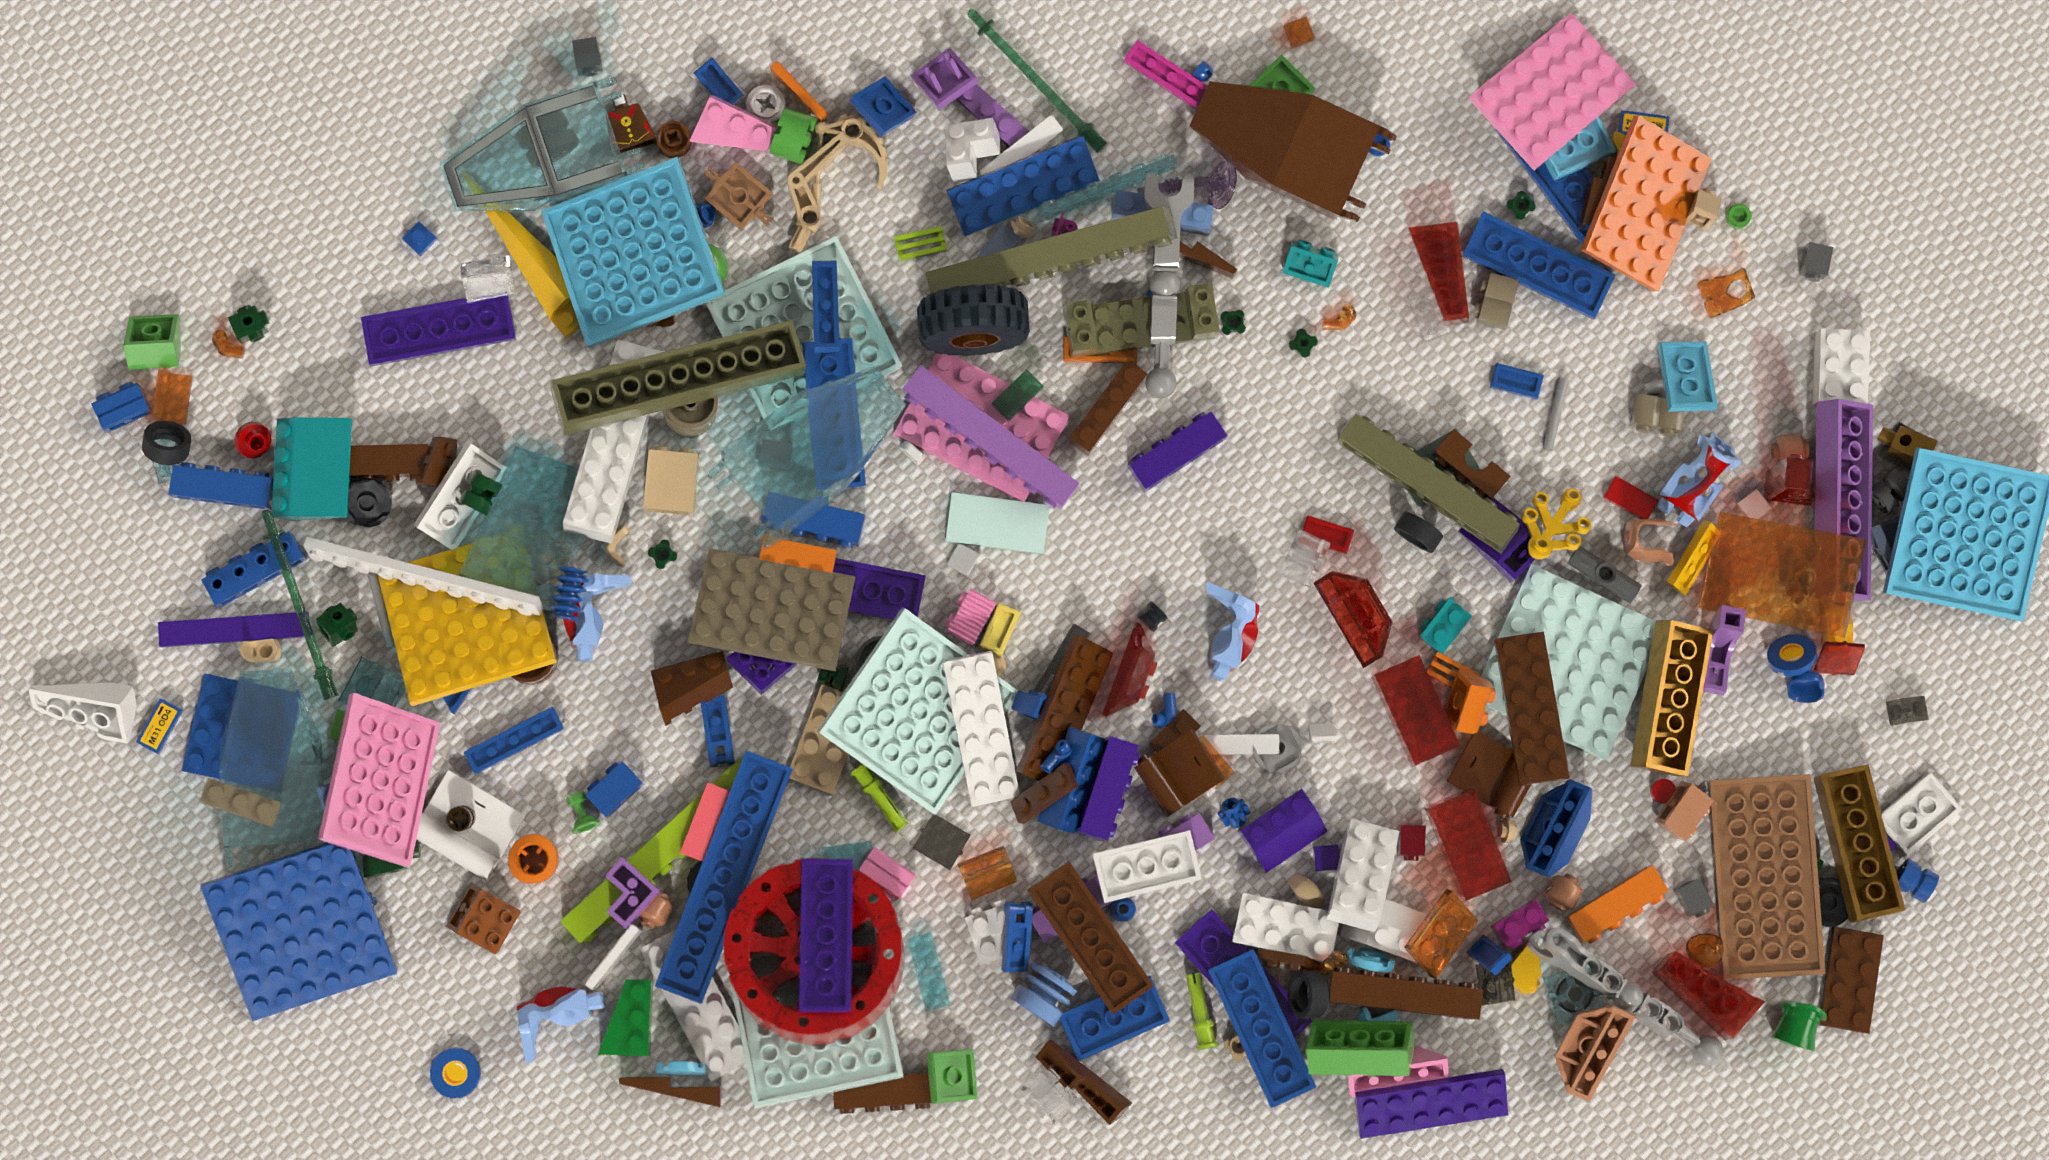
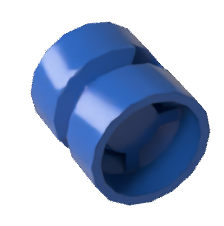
[1896,858,1939,903]

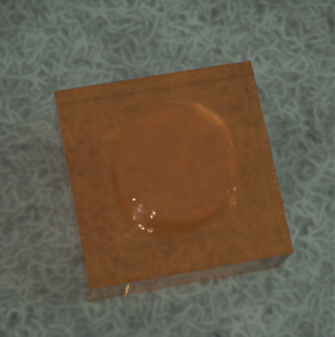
[1283,16,1315,49]

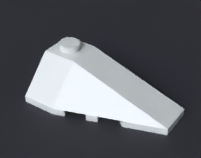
[29,683,137,744]

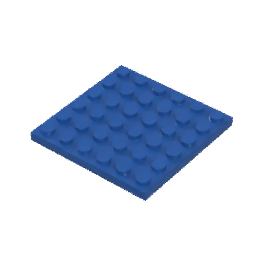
[200,842,397,1022]

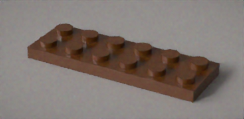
[1494,632,1570,786]
[1016,634,1114,782]
[1027,861,1154,1014]

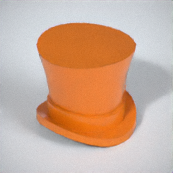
[508,834,559,884]

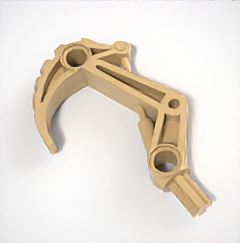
[787,113,888,253]

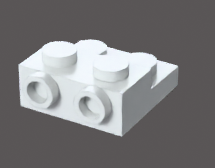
[965,899,1018,966]

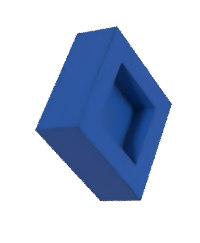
[402,221,438,257]

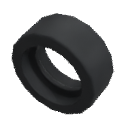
[142,420,191,465]
[1394,512,1443,553]
[1288,970,1329,1019]

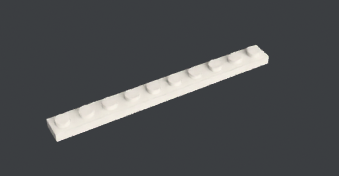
[303,537,543,616]

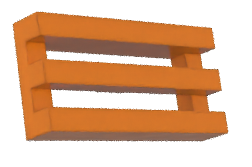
[1425,652,1481,688]

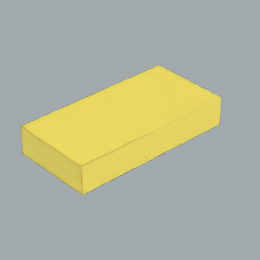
[979,602,1021,657]

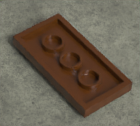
[1819,927,1884,1034]

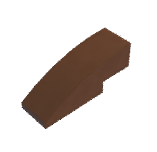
[1578,156,1617,230]

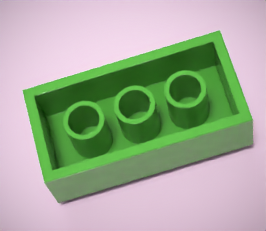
[1306,1020,1415,1077]

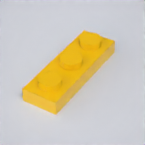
[1667,520,1723,596]

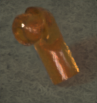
[1323,305,1356,330]
[212,330,245,359]
[1314,950,1348,977]

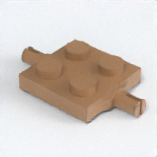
[704,162,774,231]

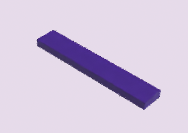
[158,612,310,648]

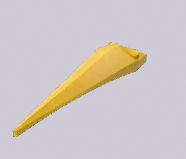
[462,171,580,339]

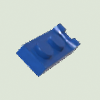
[701,695,735,768]
[1001,901,1033,972]

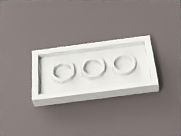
[413,442,508,551]
[1092,831,1202,903]
[1232,893,1339,963]

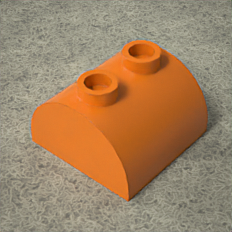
[1443,669,1496,734]

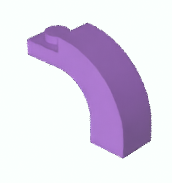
[1703,605,1746,696]

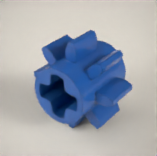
[1218,797,1251,828]

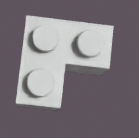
[945,118,1000,182]

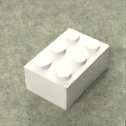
[1812,328,1870,406]

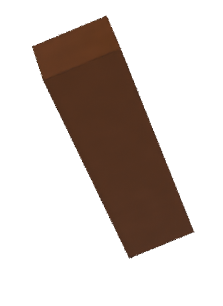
[1151,241,1238,279]
[1035,1039,1132,1125]
[619,1077,722,1107]

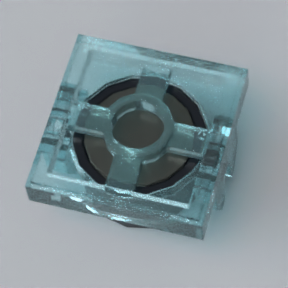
[1543,964,1605,1026]

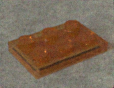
[1404,889,1478,979]

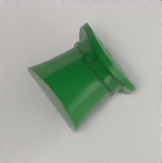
[1771,1000,1827,1051]

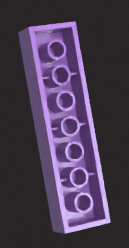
[1814,399,1873,602]

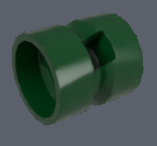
[458,470,503,516]

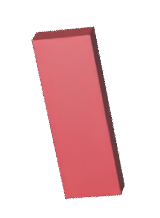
[680,783,730,862]

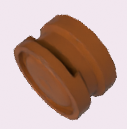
[656,121,692,159]

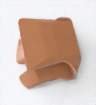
[1623,519,1676,566]

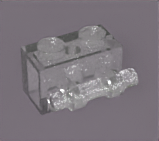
[460,254,516,302]

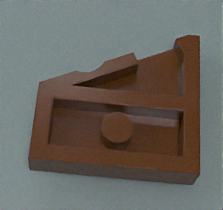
[416,436,457,487]
[1257,948,1321,972]

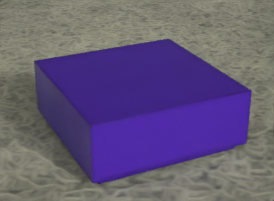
[1313,844,1340,872]

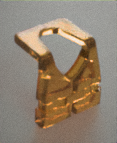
[1697,268,1755,318]

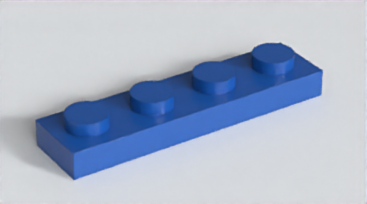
[812,261,839,353]
[464,707,565,775]

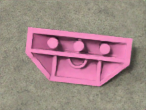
[1348,1046,1449,1097]

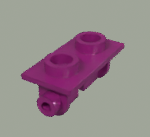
[1051,212,1078,237]

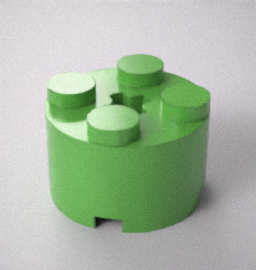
[770,108,817,165]

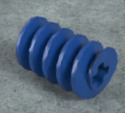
[549,566,589,621]

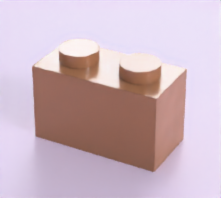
[1654,781,1714,841]

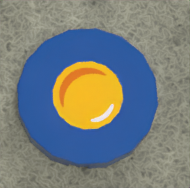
[1767,634,1818,676]
[430,1048,481,1098]

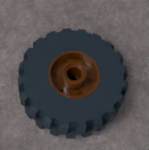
[917,284,1030,356]

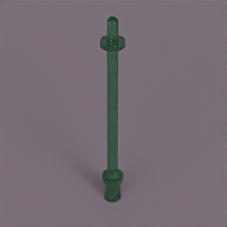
[967,8,1108,154]
[262,509,339,700]

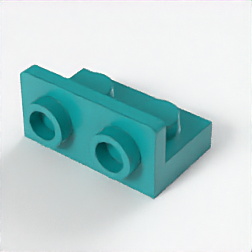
[1282,239,1339,288]
[1418,596,1472,654]

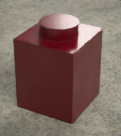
[1397,825,1426,861]

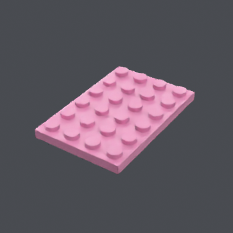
[1468,13,1636,170]
[894,353,1070,502]
[318,693,440,867]

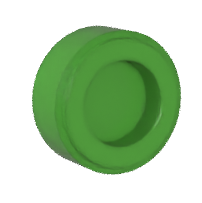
[1726,204,1752,229]

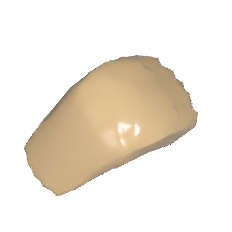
[604,524,630,567]
[240,639,282,663]
[1287,873,1325,909]

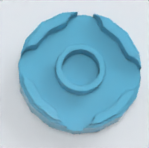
[1345,947,1395,972]
[655,1061,706,1076]

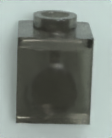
[1886,696,1929,726]

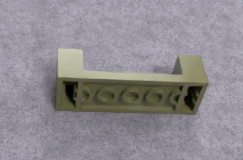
[1063,283,1220,358]

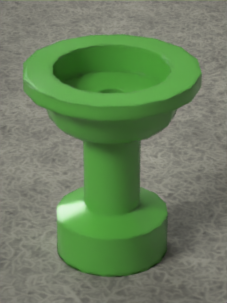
[566,792,601,834]

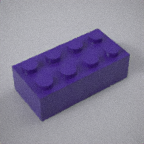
[1075,736,1140,842]

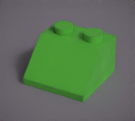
[123,314,181,370]

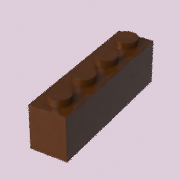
[1069,359,1148,456]
[349,444,429,482]
[833,1073,931,1114]

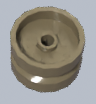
[663,397,718,437]

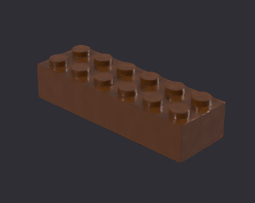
[1327,967,1483,1020]

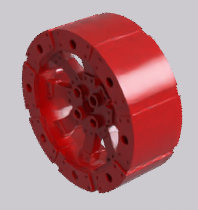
[724,858,905,1045]

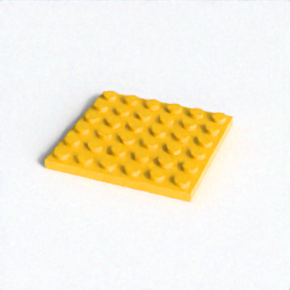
[377,529,557,706]

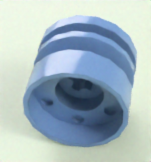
[1010,962,1078,1027]

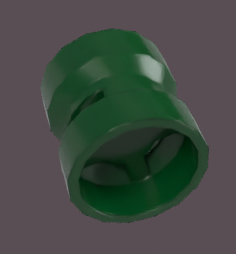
[817,665,849,690]

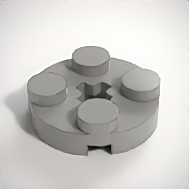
[1253,723,1302,773]

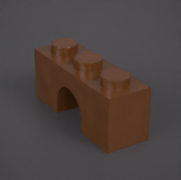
[1432,429,1511,500]

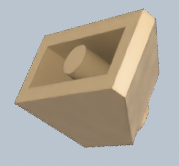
[1686,189,1722,230]

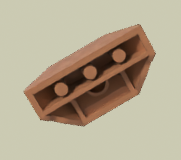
[1554,1005,1636,1102]

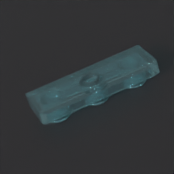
[907,932,950,1012]

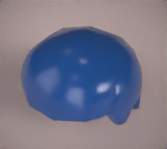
[1787,669,1825,703]

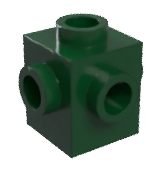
[228,305,270,344]
[316,602,358,647]

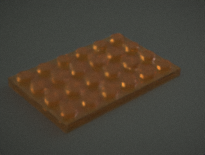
[1698,512,1866,638]

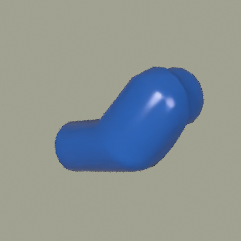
[1152,693,1177,728]
[1040,740,1072,773]

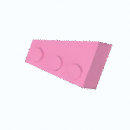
[689,95,778,151]

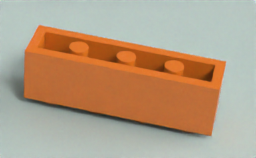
[1565,865,1669,944]

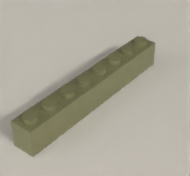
[1338,414,1519,553]

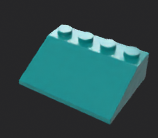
[271,417,352,521]

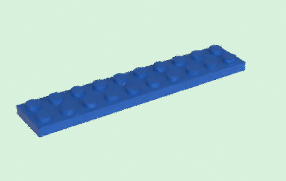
[655,750,793,1004]

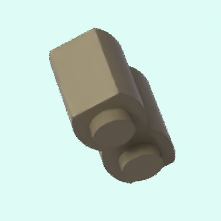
[1474,273,1519,330]
[1630,394,1685,437]

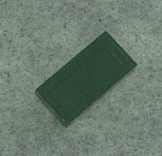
[991,369,1044,422]

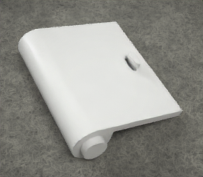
[416,770,526,881]

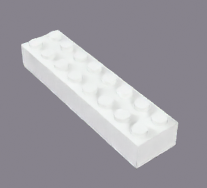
[563,339,663,544]

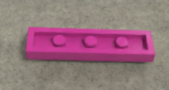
[1123,40,1207,110]

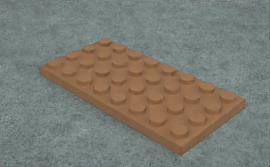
[1709,774,1825,980]

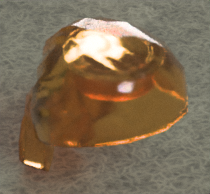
[1685,933,1724,968]

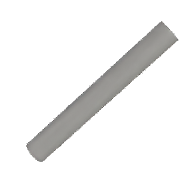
[1543,378,1569,451]
[368,574,395,649]

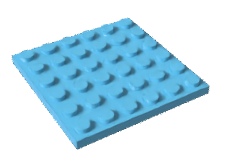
[541,157,726,348]
[1883,447,2049,622]

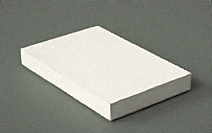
[1881,771,1963,857]
[585,924,643,990]

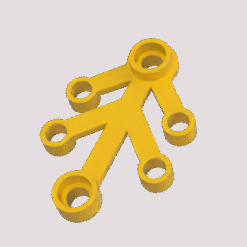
[1522,488,1592,560]

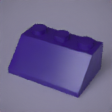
[1238,789,1328,873]

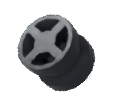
[1137,601,1168,632]

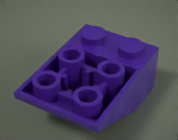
[1458,497,1535,583]

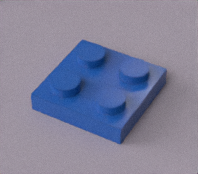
[849,76,917,137]

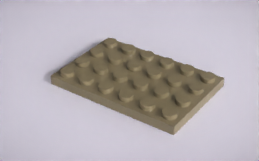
[688,548,855,671]

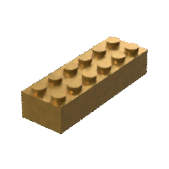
[1630,620,1714,777]
[1813,764,1906,923]

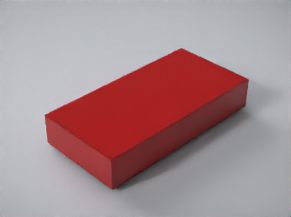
[1603,476,1659,520]
[1299,515,1354,554]

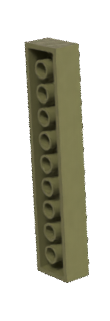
[925,206,1178,293]
[550,320,806,435]

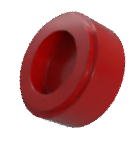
[1650,779,1676,804]

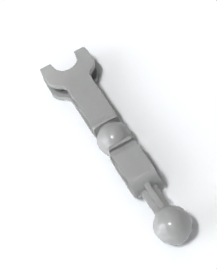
[1144,173,1194,399]
[1528,927,1724,1067]

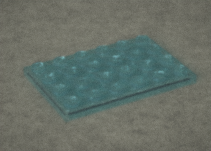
[459,446,585,611]

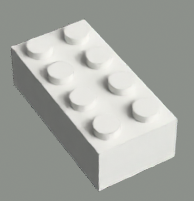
[1326,818,1400,932]

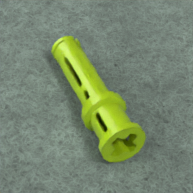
[850,764,909,833]
[1185,972,1219,1050]

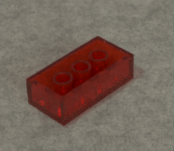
[1371,655,1460,768]
[1424,788,1512,901]

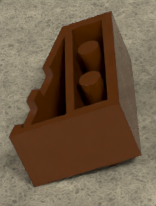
[651,651,733,726]

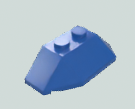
[1520,779,1592,878]

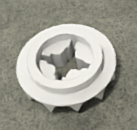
[746,85,786,123]

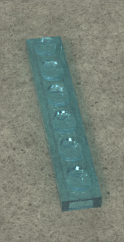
[1037,154,1177,223]

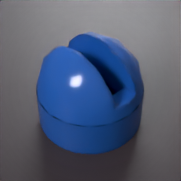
[1192,60,1213,82]

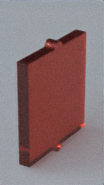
[1814,641,1865,676]

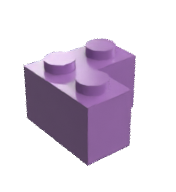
[605,857,662,929]

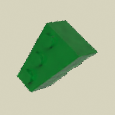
[598,979,653,1056]

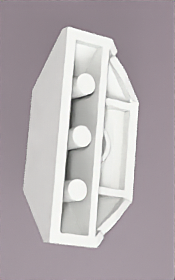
[1339,899,1441,971]

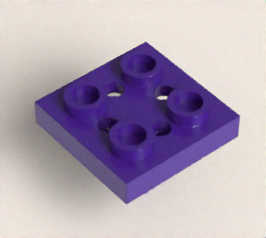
[727,652,797,695]

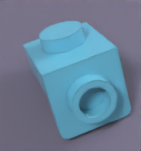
[1358,1006,1399,1021]

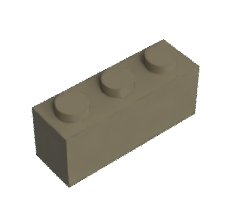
[199,778,282,828]

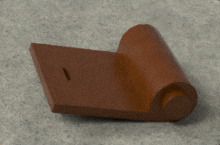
[1134,729,1225,817]
[1447,731,1532,820]

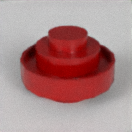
[234,421,272,459]

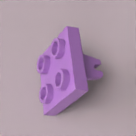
[911,47,979,111]

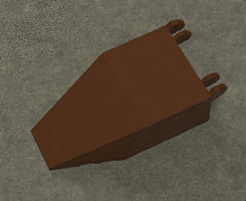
[1189,81,1397,222]

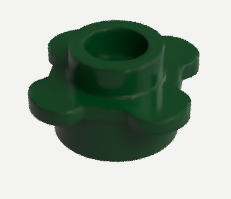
[1506,191,1536,220]
[1220,310,1246,335]
[1289,329,1318,358]
[648,540,677,569]

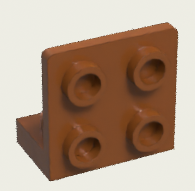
[446,883,521,954]

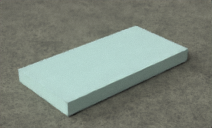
[945,492,1049,555]

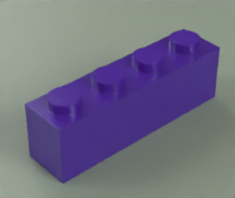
[1128,411,1228,493]

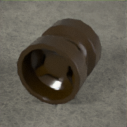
[446,805,476,832]

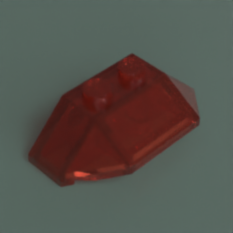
[1313,571,1393,668]
[1101,622,1158,718]

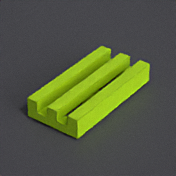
[894,226,947,262]

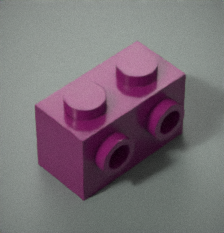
[1490,899,1550,949]

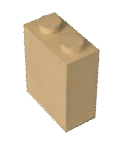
[643,446,700,516]

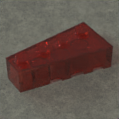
[1408,222,1469,326]
[1763,454,1814,506]
[1651,951,1765,1041]

